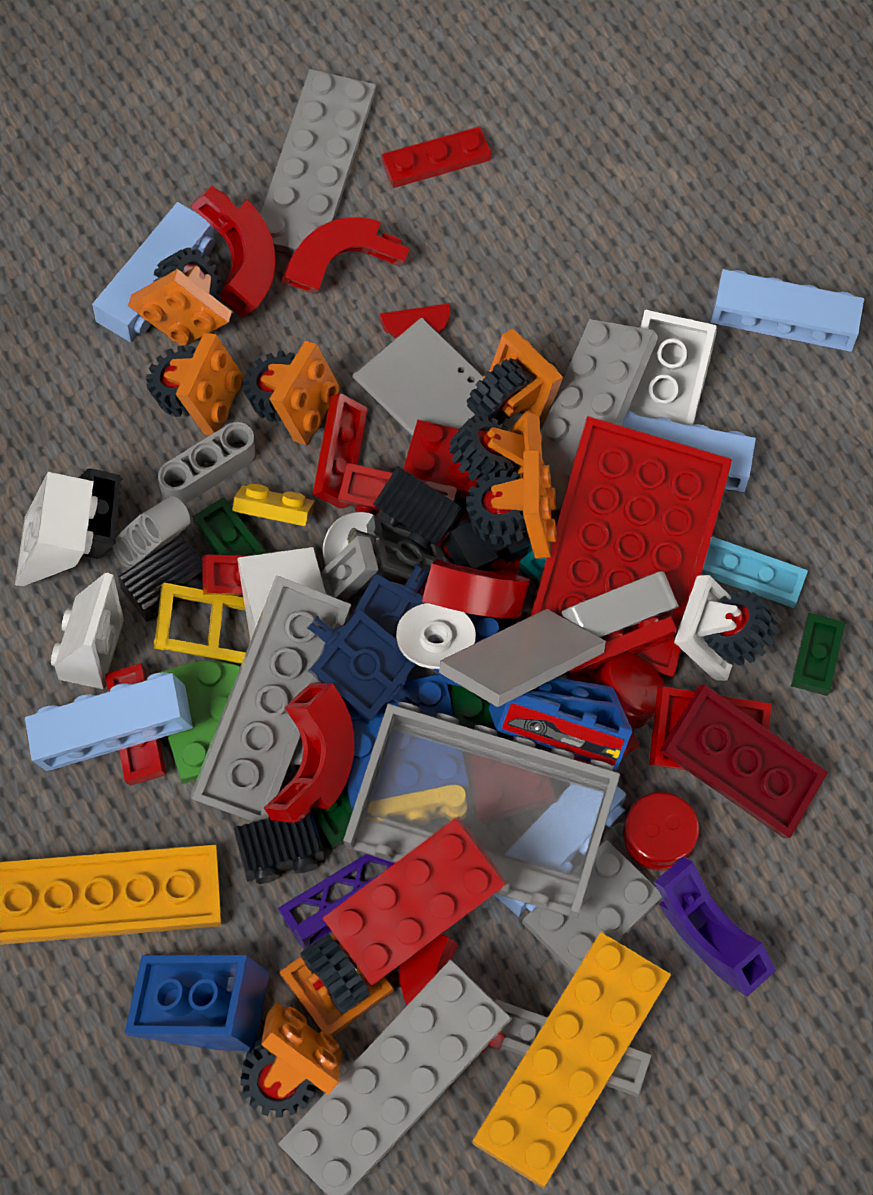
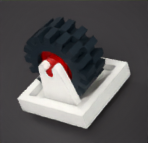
[674,575,779,681]

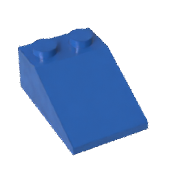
[125,955,270,1051]

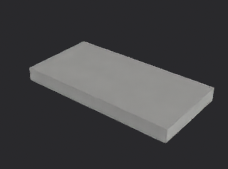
[439,609,606,707]

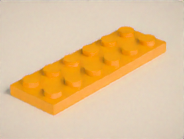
[0,845,222,945]
[472,932,671,1189]

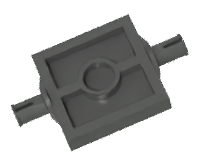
[347,515,455,585]

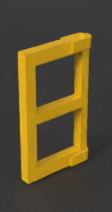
[154,583,246,664]

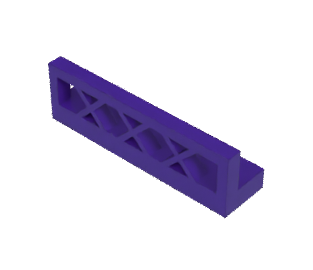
[278,854,395,950]

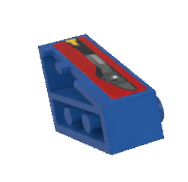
[488,678,632,770]

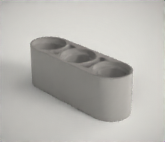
[158,422,255,504]
[112,496,190,568]
[561,571,679,639]

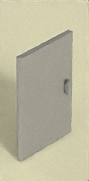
[352,318,522,436]

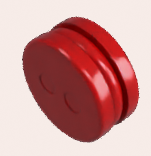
[591,653,665,728]
[623,792,699,871]

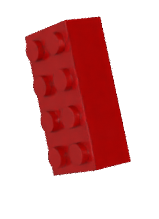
[322,816,508,985]

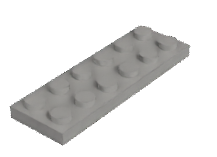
[260,69,376,254]
[540,319,658,523]
[190,575,351,822]
[278,960,512,1195]

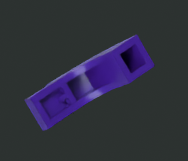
[654,856,776,996]

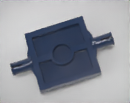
[351,565,429,676]
[307,609,421,721]

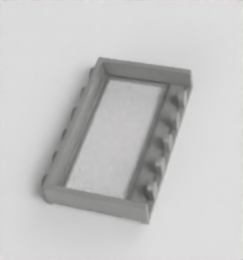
[343,702,620,919]

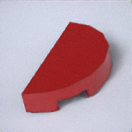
[379,303,450,339]

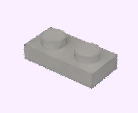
[320,536,379,602]

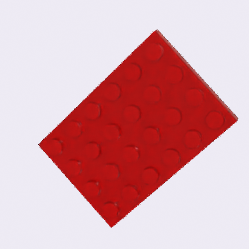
[530,416,732,678]

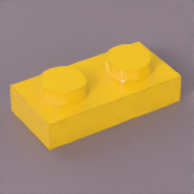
[232,484,315,527]

